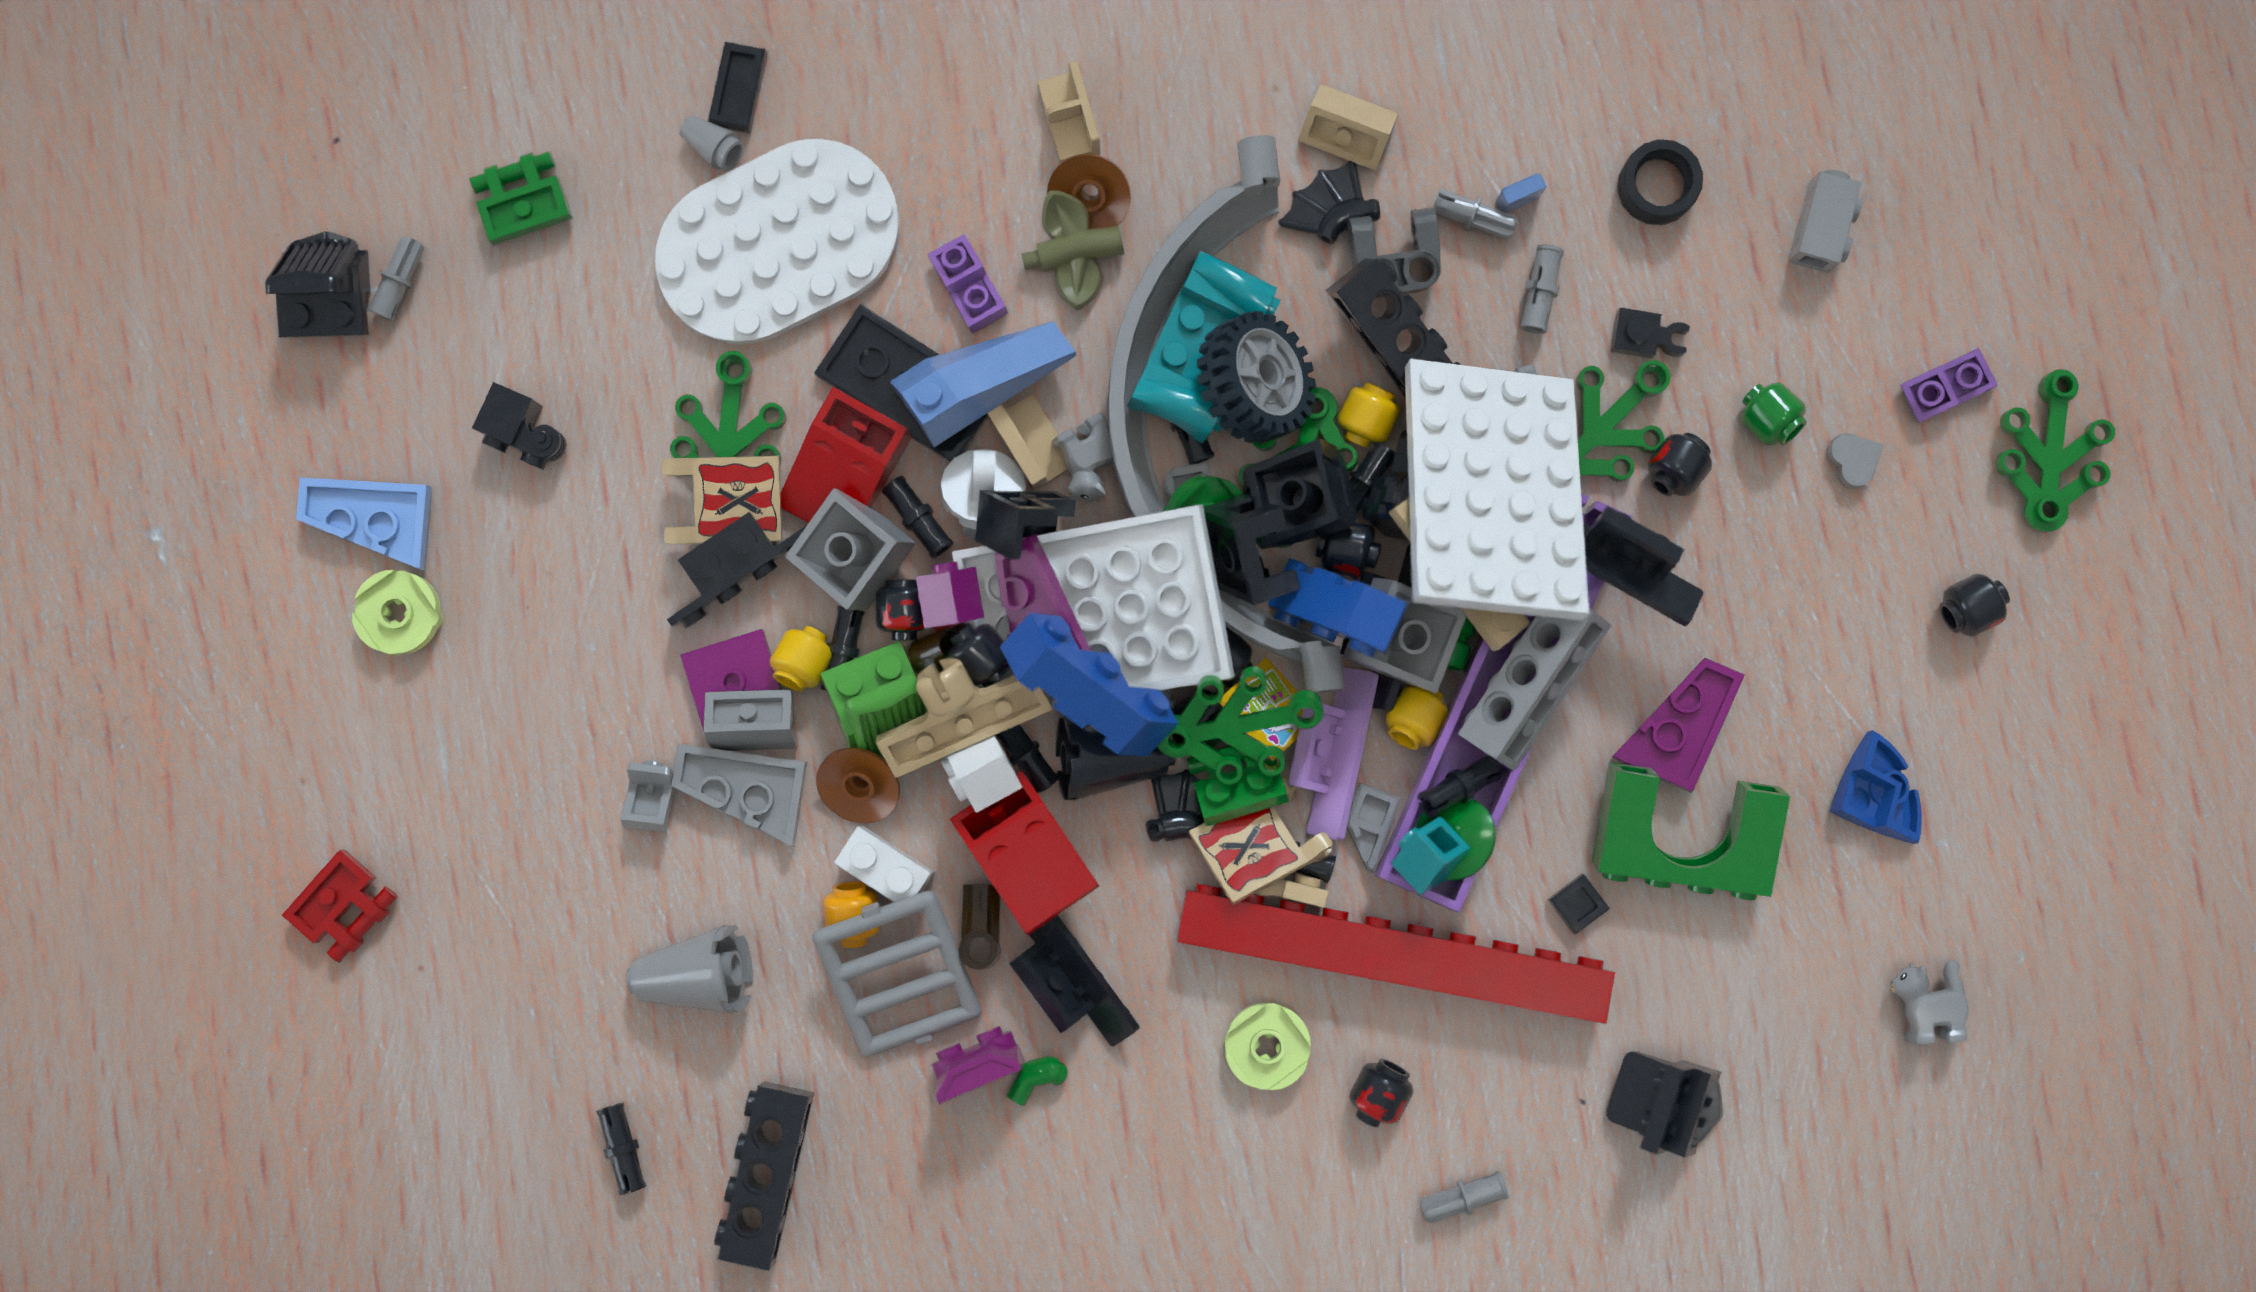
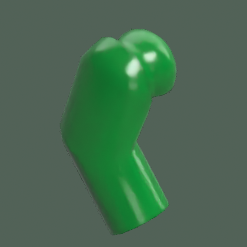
[1006,1056,1068,1106]

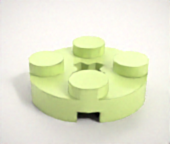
[352,570,443,656]
[1224,1002,1311,1090]

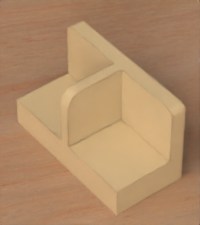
[1037,61,1101,163]

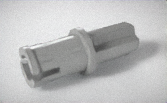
[1433,188,1517,239]
[367,237,424,321]
[1420,1171,1509,1223]

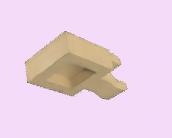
[1256,874,1329,908]

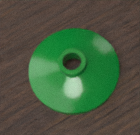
[1416,799,1496,881]

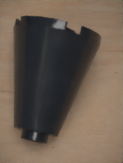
[1055,715,1176,800]

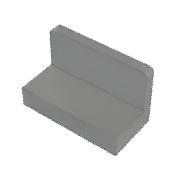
[703,690,797,751]

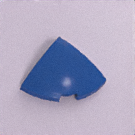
[1830,730,1922,844]

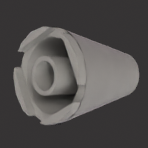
[626,925,753,1013]

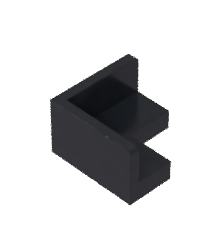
[975,490,1076,560]

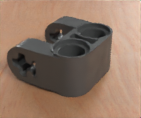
[1348,207,1441,298]

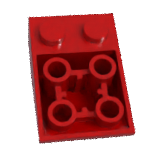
[780,387,912,523]
[950,770,1100,936]

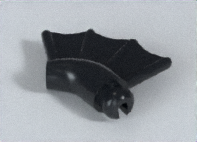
[1278,161,1380,245]
[1145,769,1205,842]

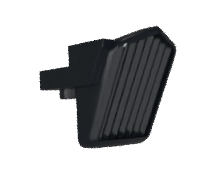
[265,231,371,337]
[1606,1051,1723,1158]

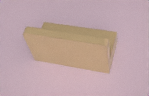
[1298,85,1398,171]
[987,395,1068,491]

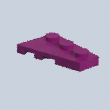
[994,535,1091,675]
[1612,658,1745,793]

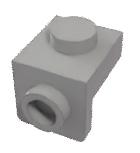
[621,761,676,832]

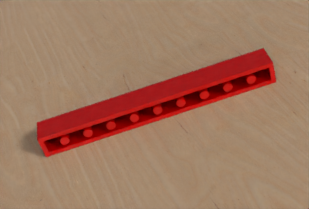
[1176,883,1615,1024]

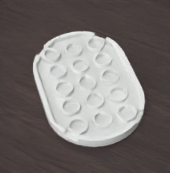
[655,139,900,345]

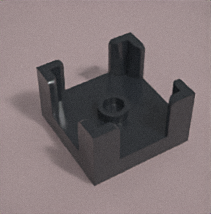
[1203,493,1300,606]

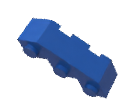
[1268,558,1407,658]
[1000,613,1179,756]

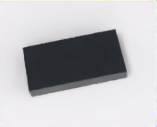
[708,42,768,134]

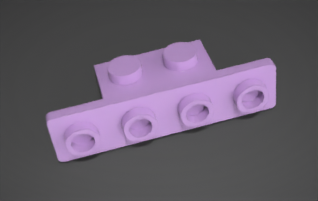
[1287,668,1379,841]

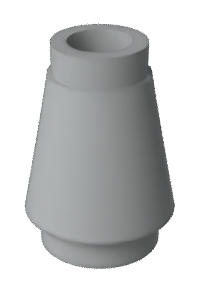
[680,115,744,171]

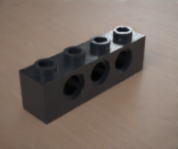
[1326,258,1461,399]
[714,1081,815,1271]

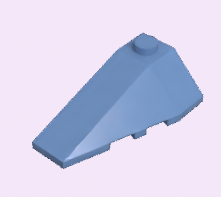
[890,321,1077,447]

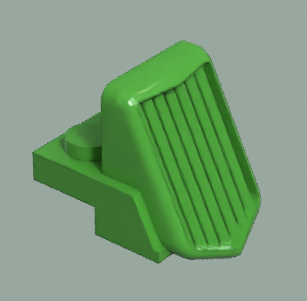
[820,641,928,761]

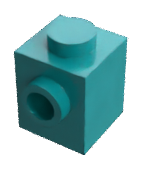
[1391,816,1470,895]

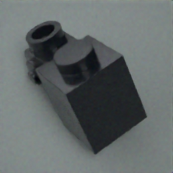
[472,382,567,470]

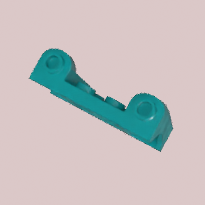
[1126,250,1280,443]

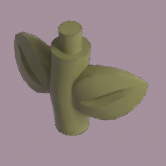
[1021,190,1125,310]

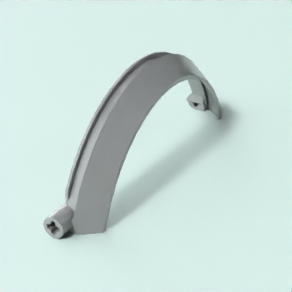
[1108,135,1345,693]

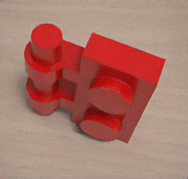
[282,850,398,963]

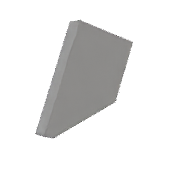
[1347,783,1401,872]

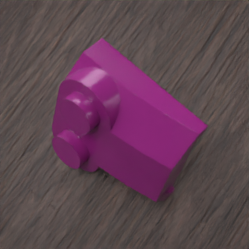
[931,1026,1025,1104]

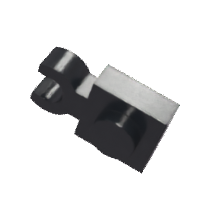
[1611,307,1690,358]

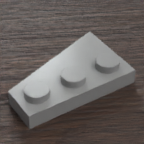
[671,744,807,847]

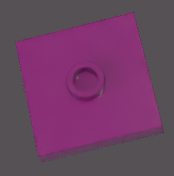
[680,629,782,731]

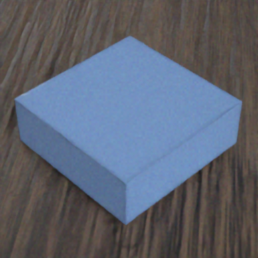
[1496,173,1547,213]

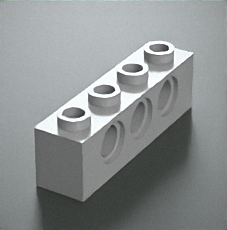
[1458,608,1612,771]

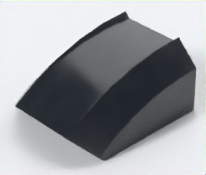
[1243,439,1358,550]

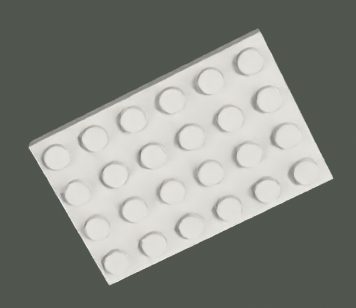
[1405,359,1589,620]
[952,504,1235,708]

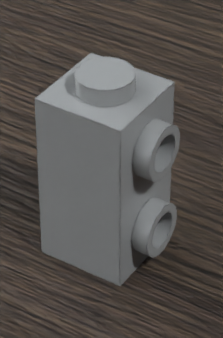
[1787,170,1863,273]

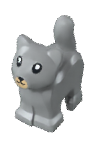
[1051,412,1117,503]
[1891,960,1969,1045]

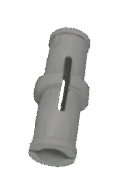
[1520,244,1564,334]

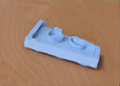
[296,477,432,571]

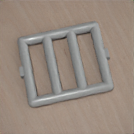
[812,891,982,1056]

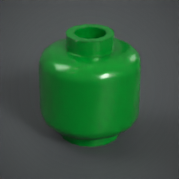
[1741,382,1807,446]

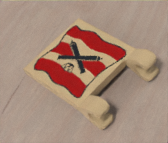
[661,456,782,545]
[1189,776,1333,905]

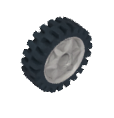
[1197,311,1316,443]

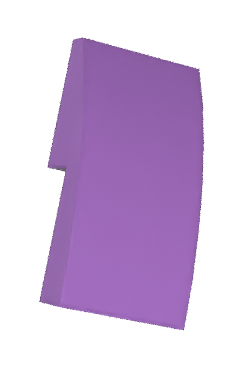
[928,234,1008,333]
[1900,348,1998,423]

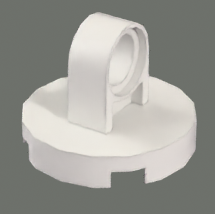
[941,449,1026,529]

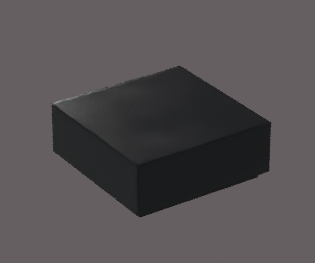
[1547,874,1610,934]

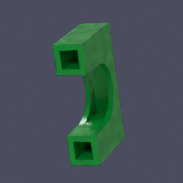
[1592,762,1790,900]

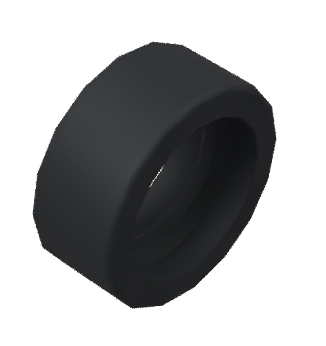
[1618,139,1703,225]

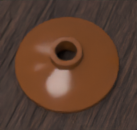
[1047,154,1131,229]
[816,747,900,823]

